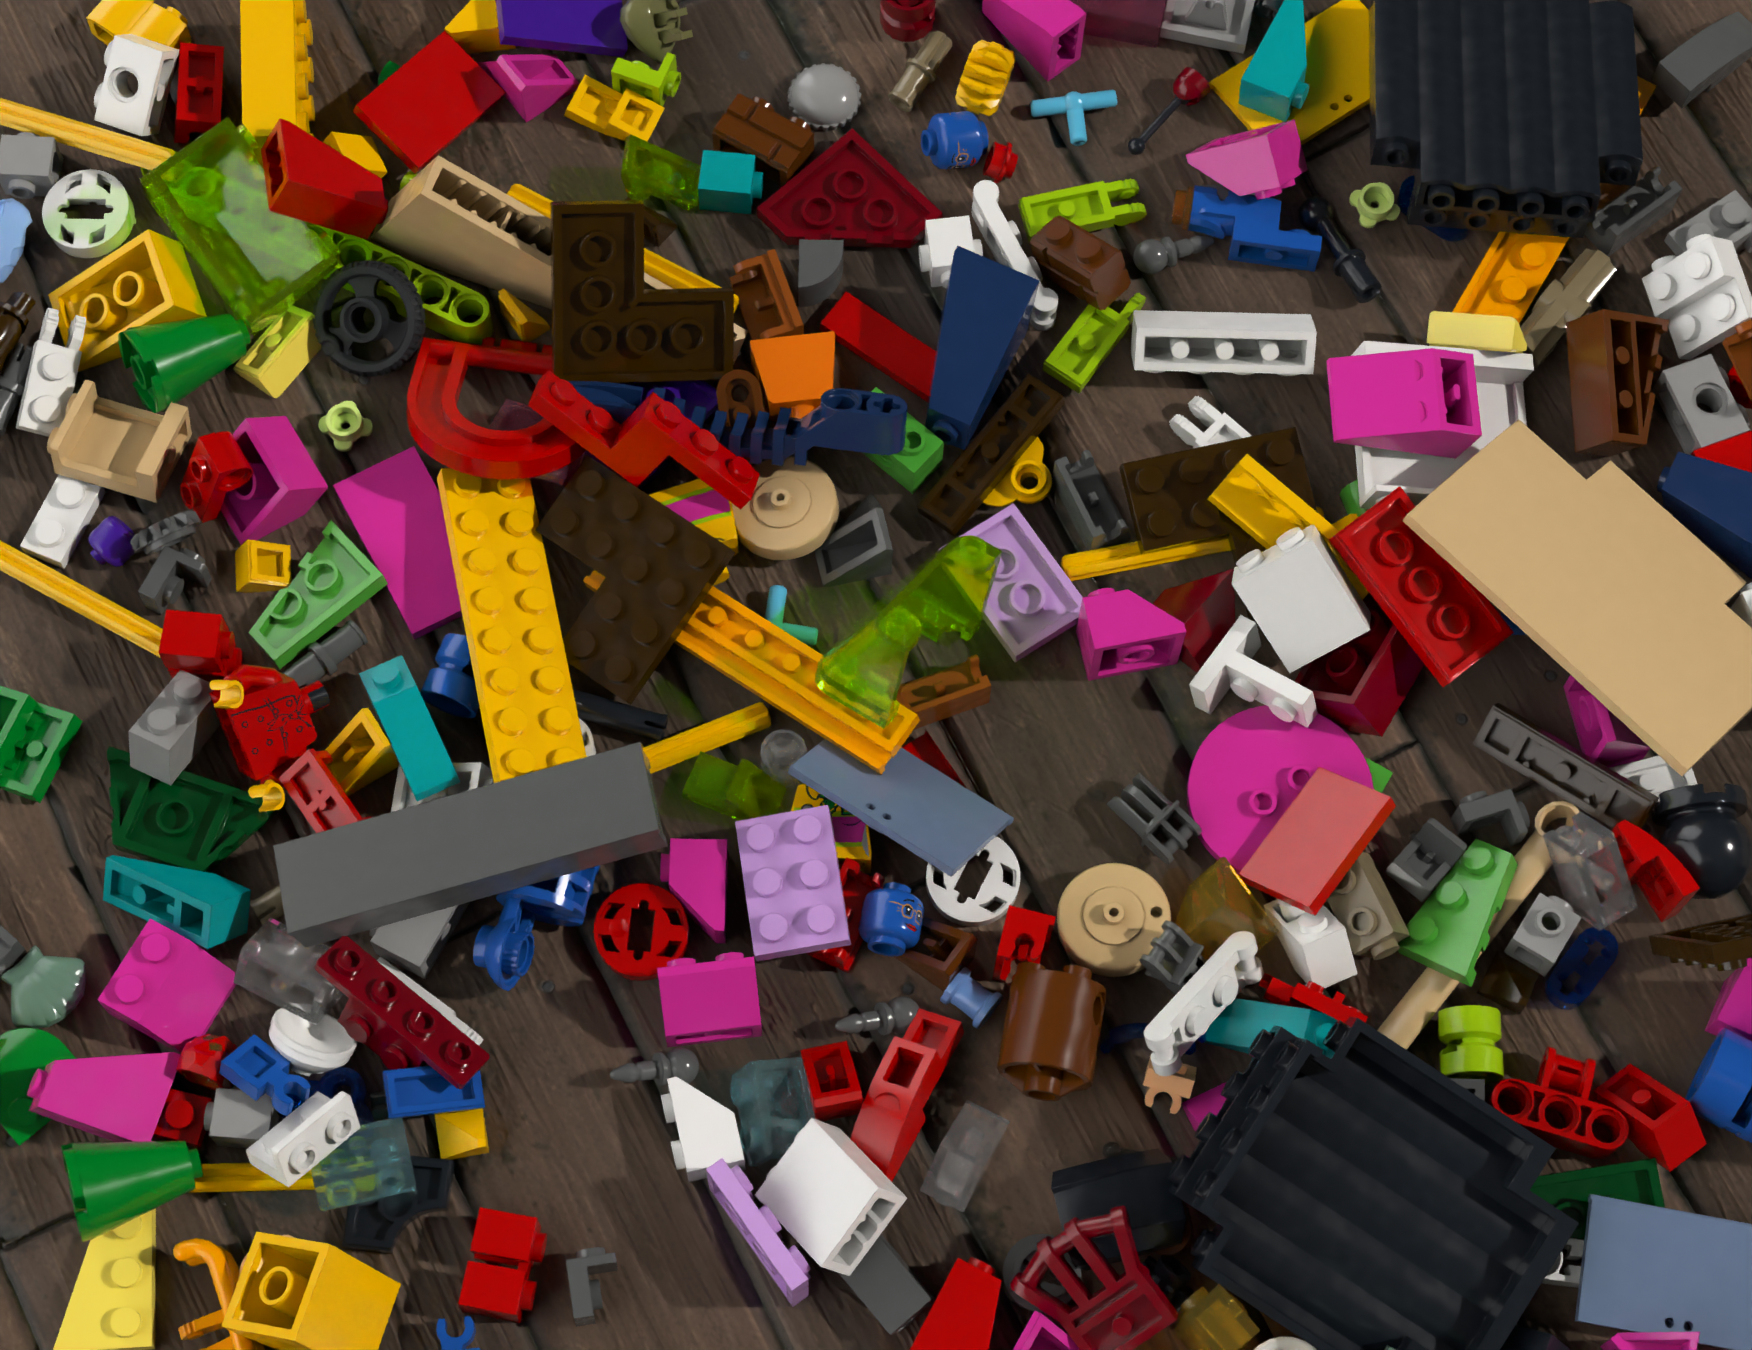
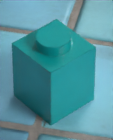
[698,150,764,214]

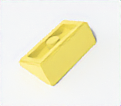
[233,304,322,398]
[1427,311,1527,353]

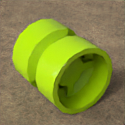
[1437,1005,1504,1084]

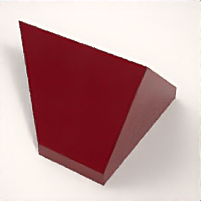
[1152,569,1235,673]

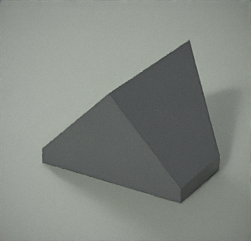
[815,493,893,587]

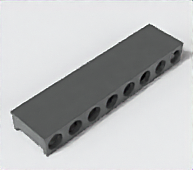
[273,742,668,948]

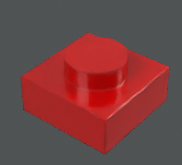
[153,1088,214,1149]

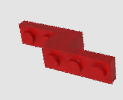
[528,370,760,510]

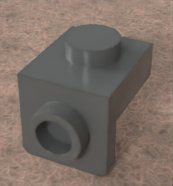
[1451,789,1530,846]
[1385,818,1467,902]

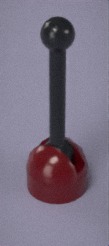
[1128,67,1211,155]

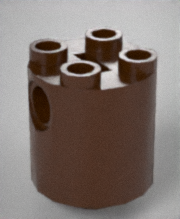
[997,962,1107,1101]

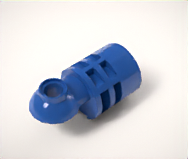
[473,865,601,991]
[1685,1027,1752,1143]

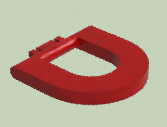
[407,337,586,479]

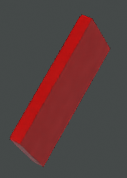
[1329,486,1514,687]

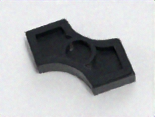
[342,1155,455,1254]

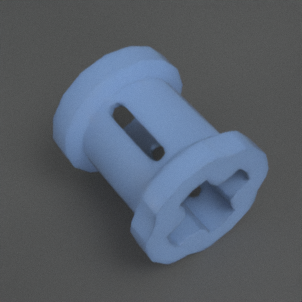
[940,967,1004,1030]

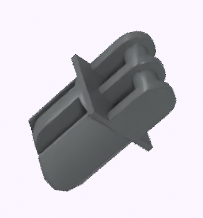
[1107,772,1202,864]
[1139,920,1207,996]

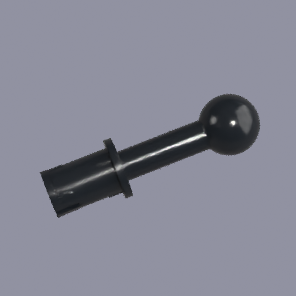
[1299,197,1382,303]

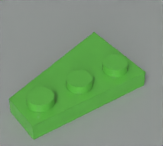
[1398,838,1518,987]

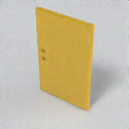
[1208,0,1370,145]

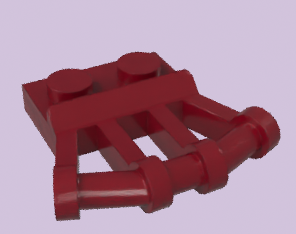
[1010,1205,1179,1350]

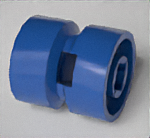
[420,633,480,719]

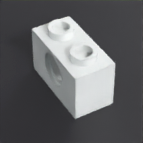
[94,34,180,136]

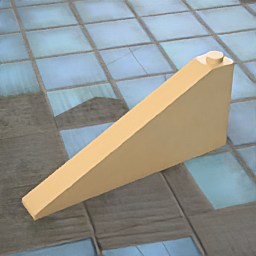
[371,155,748,365]

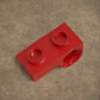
[180,431,254,523]

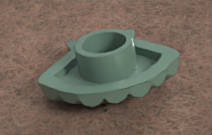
[1,945,86,1028]

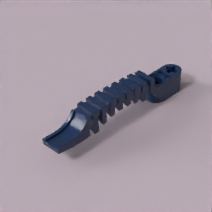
[568,381,907,466]

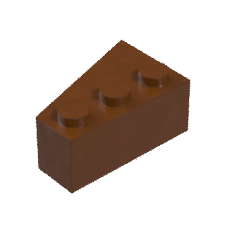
[1566,309,1669,457]

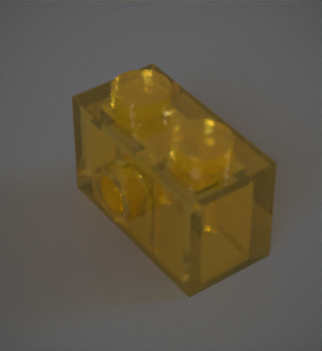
[1173,1284,1260,1350]

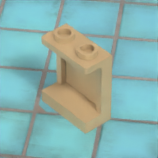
[47,380,192,503]

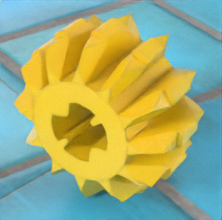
[955,40,1015,116]

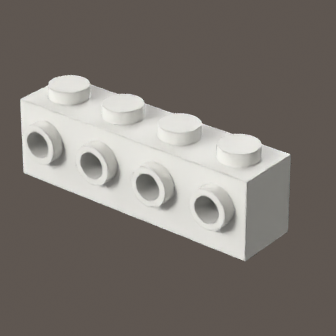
[1131,310,1317,376]

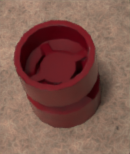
[880,0,936,42]

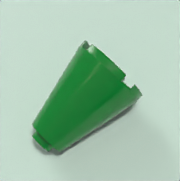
[118,313,251,413]
[61,1141,203,1242]

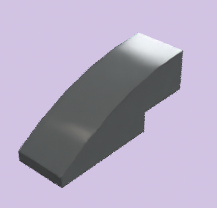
[1651,11,1752,108]

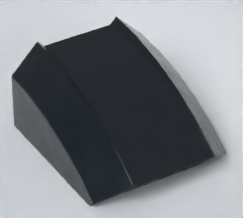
[1051,1149,1186,1271]

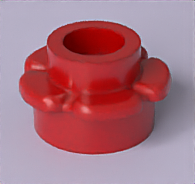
[983,142,1018,183]

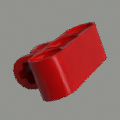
[1485,1046,1629,1159]

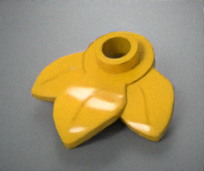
[982,436,1052,507]

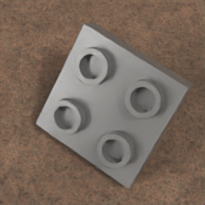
[1160,0,1255,54]

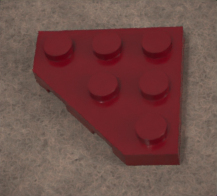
[757,128,943,248]

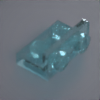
[730,1057,815,1167]
[311,1118,416,1211]

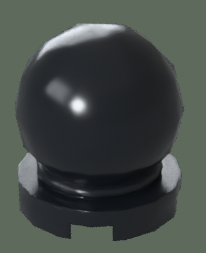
[1651,783,1752,899]

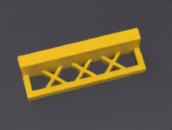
[1207,454,1369,600]

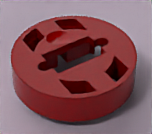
[593,883,690,981]

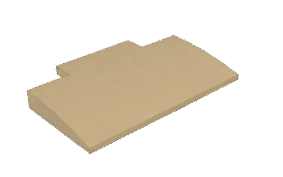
[1403,419,1752,776]

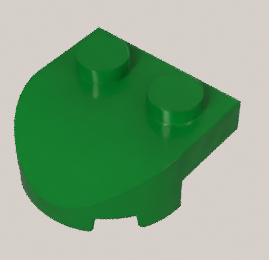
[0,1027,77,1146]

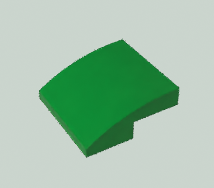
[0,686,83,803]

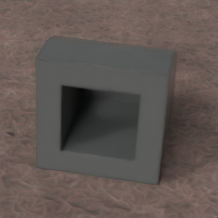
[798,239,843,307]

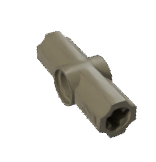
[1513,248,1617,368]

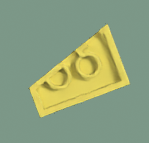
[53,1208,156,1350]

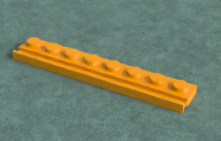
[1452,76,1656,352]
[583,570,920,775]

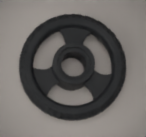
[313,260,426,377]

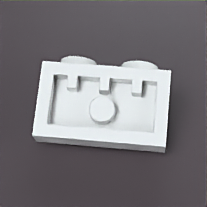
[246,1091,361,1188]

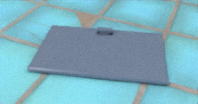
[788,739,1014,877]
[1575,1194,1752,1350]

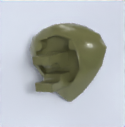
[620,0,693,64]

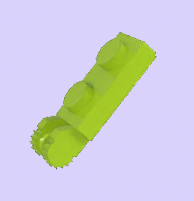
[1018,178,1147,242]
[1043,293,1146,393]

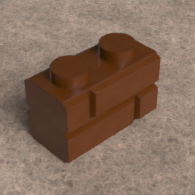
[712,93,814,187]
[1029,215,1131,311]

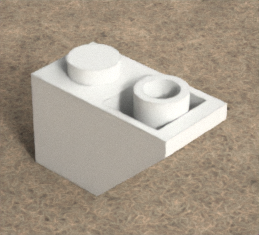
[1264,899,1358,988]
[661,1077,745,1182]

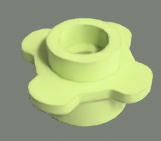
[1349,182,1400,229]
[319,401,373,452]

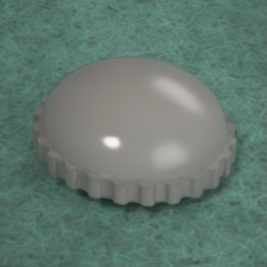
[787,63,861,132]

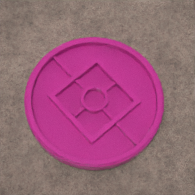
[1187,705,1374,876]

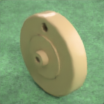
[732,456,839,560]
[1057,863,1171,977]

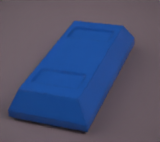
[382,1066,485,1119]

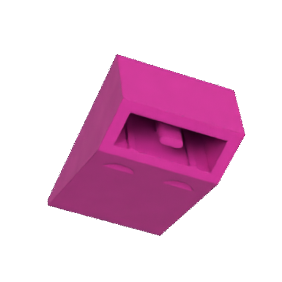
[1326,348,1482,459]

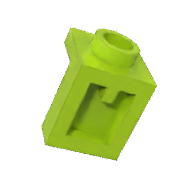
[611,52,681,107]

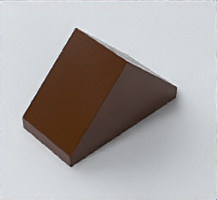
[894,917,978,992]

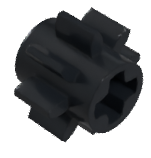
[1142,1255,1194,1313]

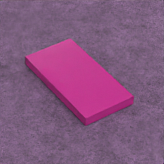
[333,446,462,640]

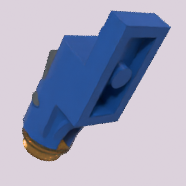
[1171,185,1322,272]

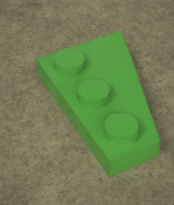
[248,520,388,669]

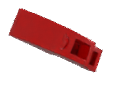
[850,1008,965,1181]

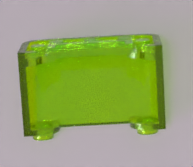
[139,117,340,336]
[815,536,1003,729]

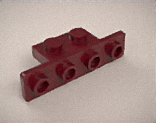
[314,936,490,1089]

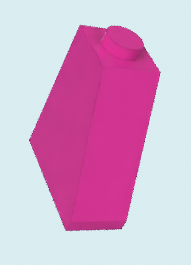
[982,0,1086,82]
[27,1052,181,1142]

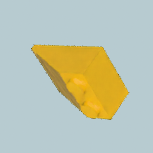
[48,229,207,372]

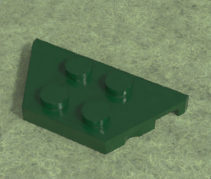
[107,746,278,873]

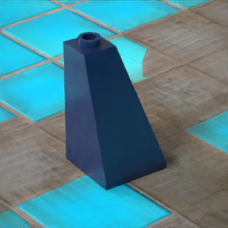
[925,246,1040,450]
[1657,452,1752,579]

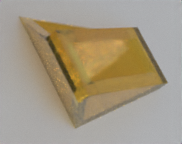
[1175,857,1280,960]

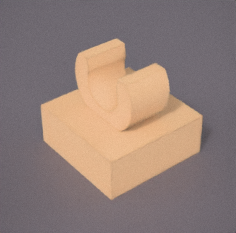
[1143,1055,1197,1114]

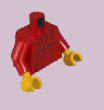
[209,664,330,813]

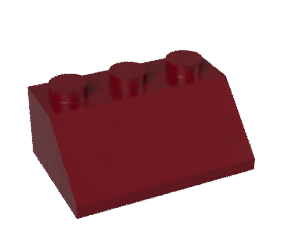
[1294,593,1424,737]

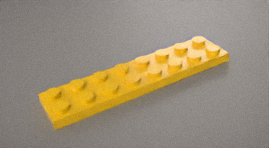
[437,468,586,783]

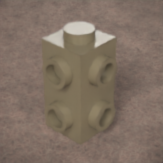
[1324,852,1410,960]

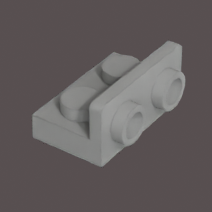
[1664,190,1752,256]

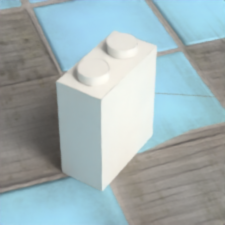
[1232,524,1371,673]
[755,1117,907,1276]

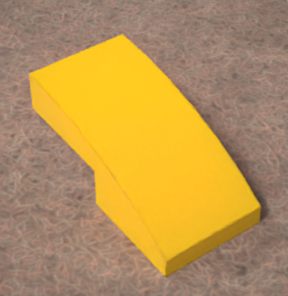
[564,75,665,146]

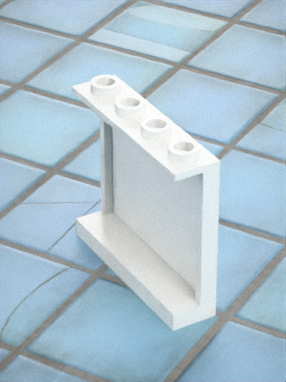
[1351,340,1534,509]

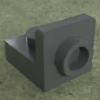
[138,546,212,615]
[566,1247,618,1327]

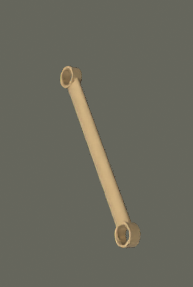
[1377,801,1585,1050]

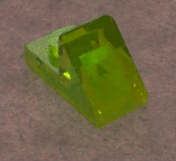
[621,135,701,210]
[682,751,786,820]

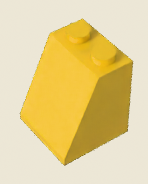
[221,1231,401,1350]

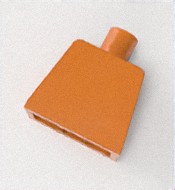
[750,331,835,422]

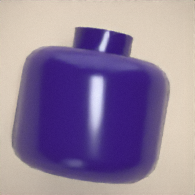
[88,516,135,567]

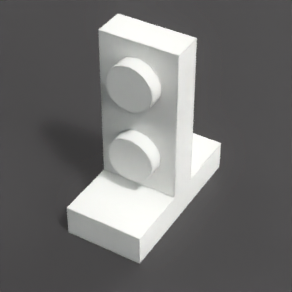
[1189,615,1318,728]

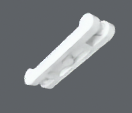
[971,180,1058,331]
[1144,931,1264,1076]

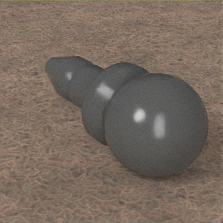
[1133,236,1214,274]
[835,996,919,1036]
[610,1048,699,1086]

